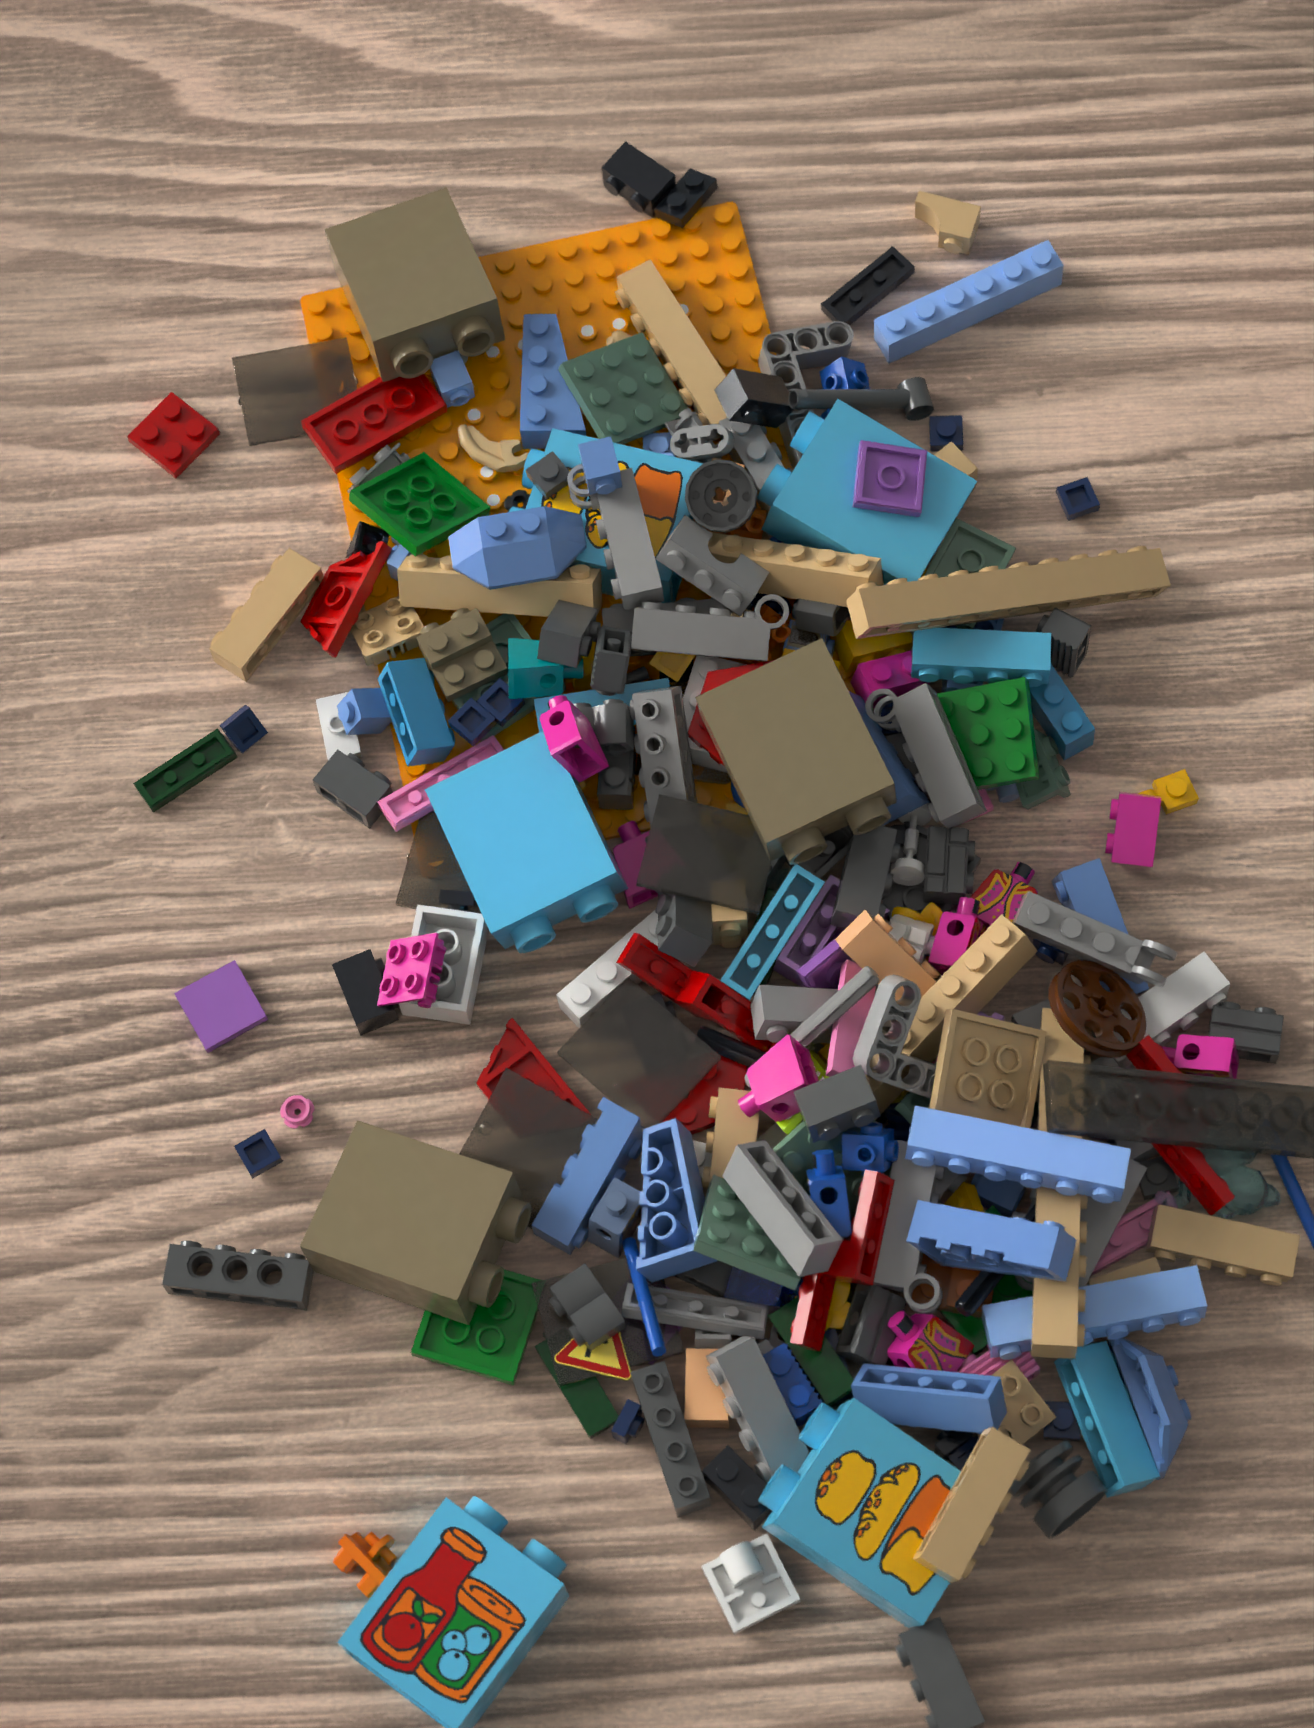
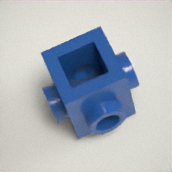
[819,356,870,410]
[842,1122,899,1176]

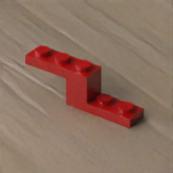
[616,933,778,1052]
[1126,1035,1235,1216]
[790,1170,895,1352]

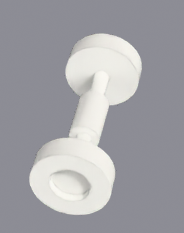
[890,803,931,886]

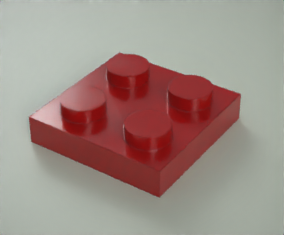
[127,391,220,479]

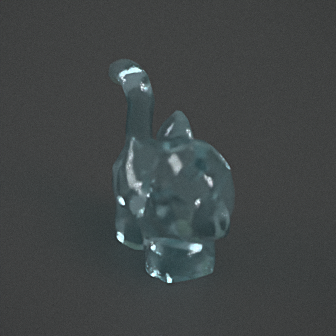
[1154,1129,1280,1220]

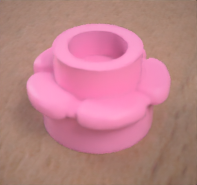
[280,1095,315,1129]

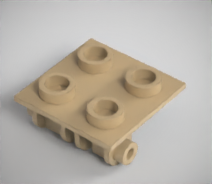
[350,596,424,666]
[978,1359,1056,1445]

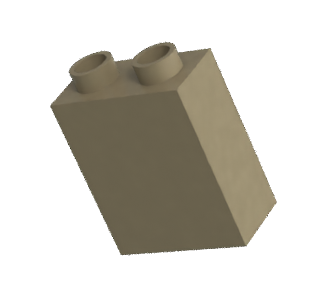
[325,187,505,382]
[695,638,897,865]
[300,1120,531,1325]

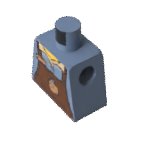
[588,1178,642,1259]

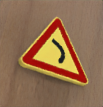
[555,1332,632,1381]

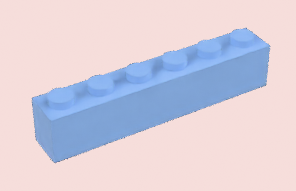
[874,240,1063,363]
[905,1106,1131,1203]
[982,1265,1207,1360]

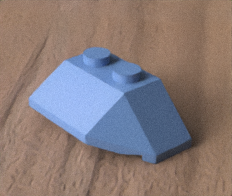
[448,506,587,590]
[1107,1337,1191,1480]

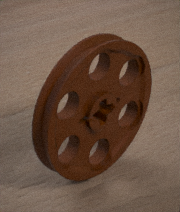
[1049,960,1146,1058]

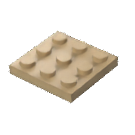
[929,1009,1047,1129]

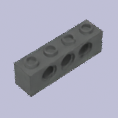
[162,1241,314,1310]
[630,1361,712,1518]

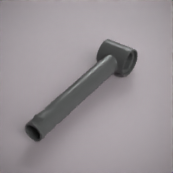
[788,377,934,421]

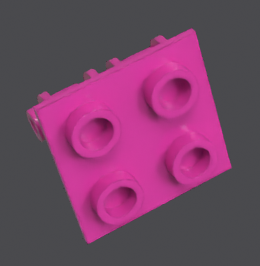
[377,933,446,1008]

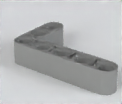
[758,321,854,470]
[853,975,936,1099]

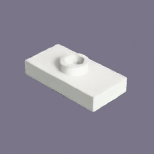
[315,692,362,760]

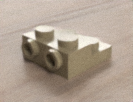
[416,608,508,702]

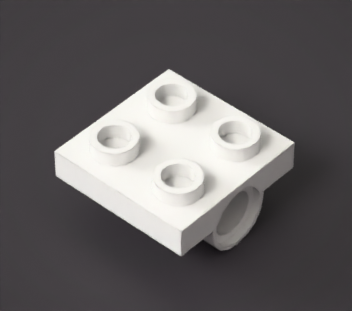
[702,1533,800,1635]

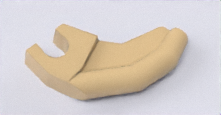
[458,424,528,472]

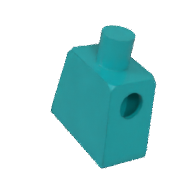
[508,638,584,699]

